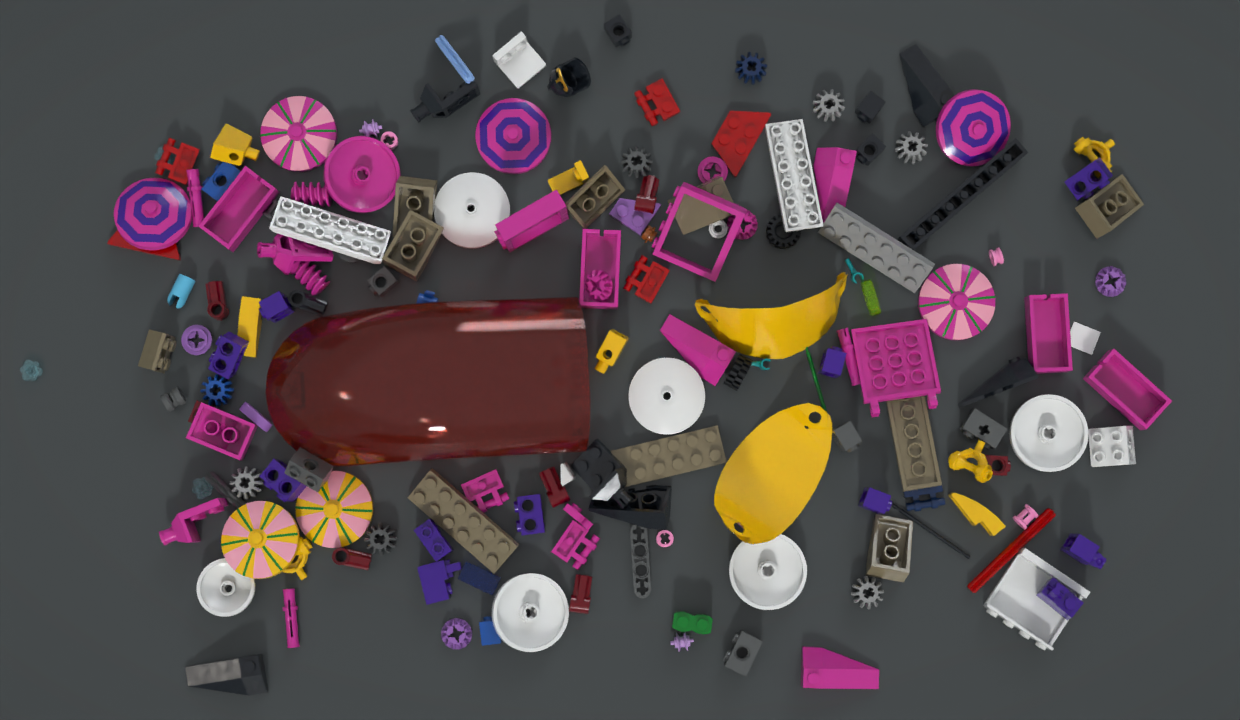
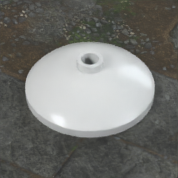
[196,558,255,617]

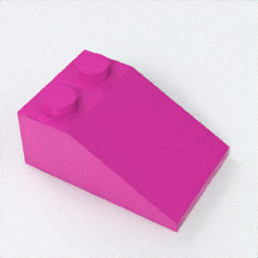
[186,402,258,461]

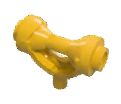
[1073,137,1115,178]
[948,440,993,483]
[283,537,313,580]

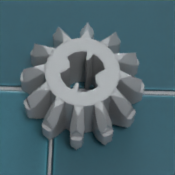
[812,89,845,122]
[895,131,928,164]
[230,466,263,499]
[851,576,884,609]

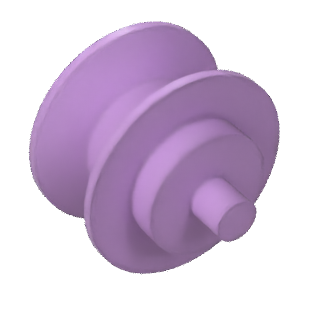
[359,119,382,138]
[670,632,694,652]

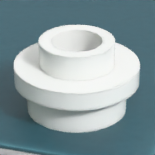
[709,220,728,239]

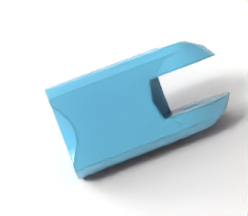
[167,274,196,309]

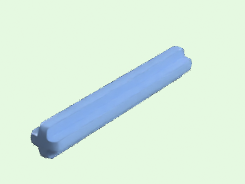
[435,35,475,84]

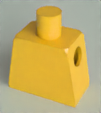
[210,124,260,166]
[594,329,629,374]

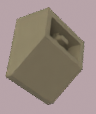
[138,329,177,374]

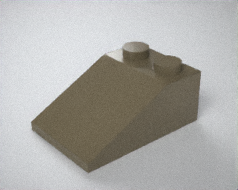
[1075,174,1144,239]
[392,176,438,237]
[667,176,734,235]
[382,210,444,282]
[866,514,913,582]

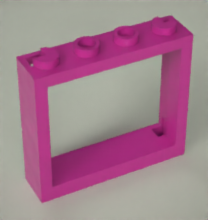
[652,182,747,282]
[494,189,569,253]

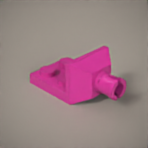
[257,234,334,275]
[159,498,229,545]

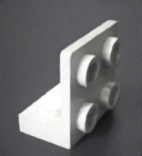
[492,31,546,89]
[1088,426,1136,467]

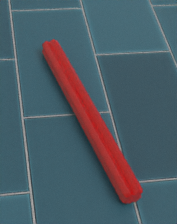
[967,508,1056,593]

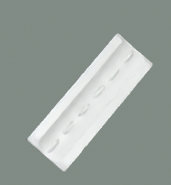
[765,119,823,232]
[269,196,391,264]

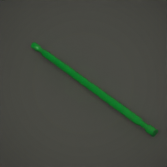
[806,347,827,412]

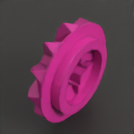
[698,156,728,183]
[727,210,758,240]
[585,270,613,300]

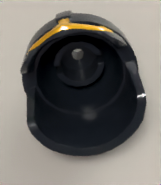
[547,57,591,97]

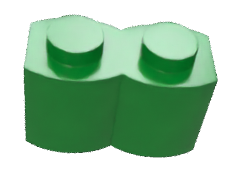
[672,611,713,634]

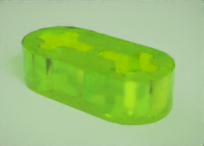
[861,279,881,316]

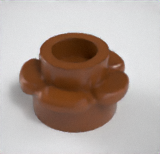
[640,225,657,243]

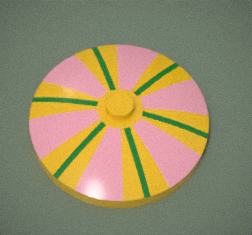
[296,471,374,548]
[221,501,300,579]

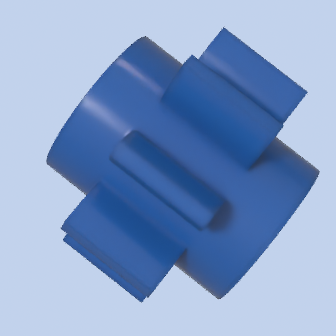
[416,290,439,315]

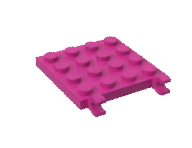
[850,319,941,417]

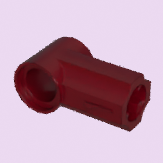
[634,175,659,214]
[205,281,229,321]
[539,467,570,508]
[332,547,372,570]
[569,574,592,614]

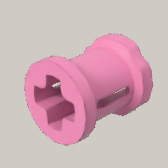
[1012,504,1039,530]

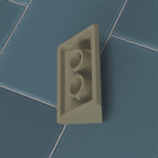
[565,165,625,229]

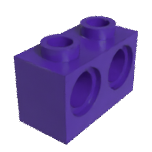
[1064,157,1113,200]
[259,291,295,323]
[208,332,249,380]
[818,346,847,378]
[259,459,307,502]
[858,487,893,514]
[514,494,545,536]
[414,519,454,562]

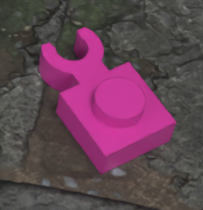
[563,503,593,530]

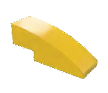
[237,296,262,358]
[948,493,1006,536]

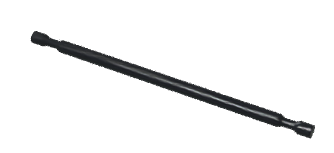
[892,504,971,559]

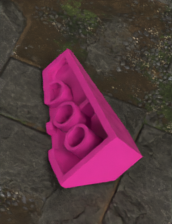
[813,147,857,223]

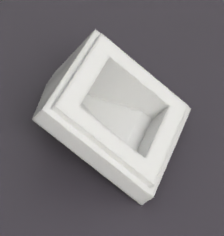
[560,462,576,486]

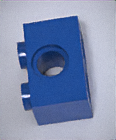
[202,162,241,202]

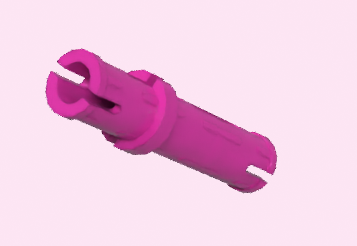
[186,169,204,227]
[836,328,860,386]
[282,588,300,648]

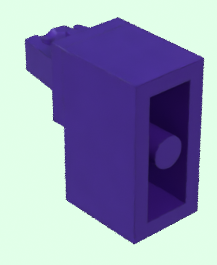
[1060,533,1107,569]
[417,560,462,605]
[1036,577,1084,620]

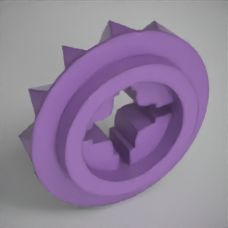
[1095,266,1127,297]
[181,325,213,355]
[441,618,472,649]

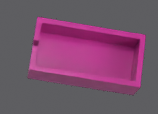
[198,166,280,252]
[579,229,621,309]
[1024,293,1073,373]
[1083,349,1172,430]

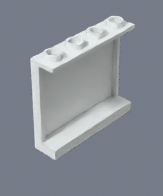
[983,548,1090,651]

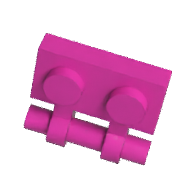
[461,469,509,513]
[551,520,600,570]

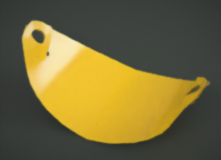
[695,272,848,359]
[714,403,832,544]

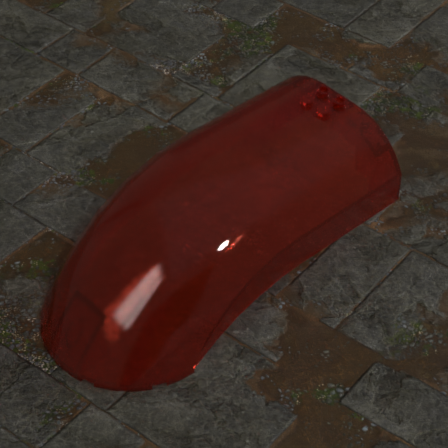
[266,297,590,467]

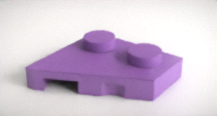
[609,198,661,236]

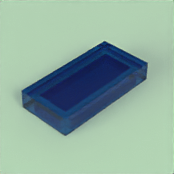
[458,561,501,595]

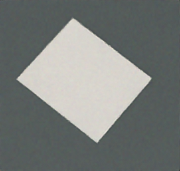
[1070,322,1101,355]

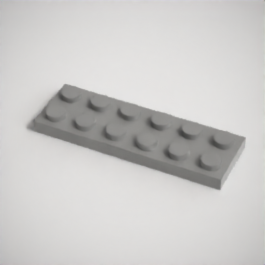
[818,203,935,293]

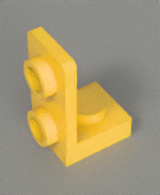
[548,160,589,195]

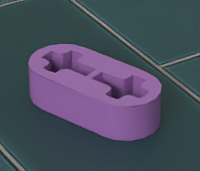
[239,402,273,432]

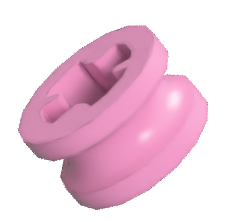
[380,131,398,150]
[989,247,1004,266]
[656,530,674,547]

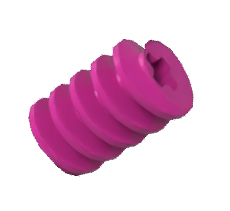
[291,181,332,207]
[290,261,330,296]

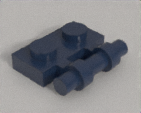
[903,476,945,512]

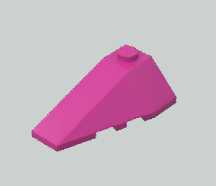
[660,314,736,386]
[801,647,879,689]

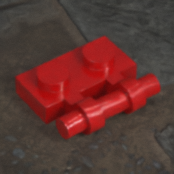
[634,78,680,126]
[155,138,200,185]
[623,255,670,304]

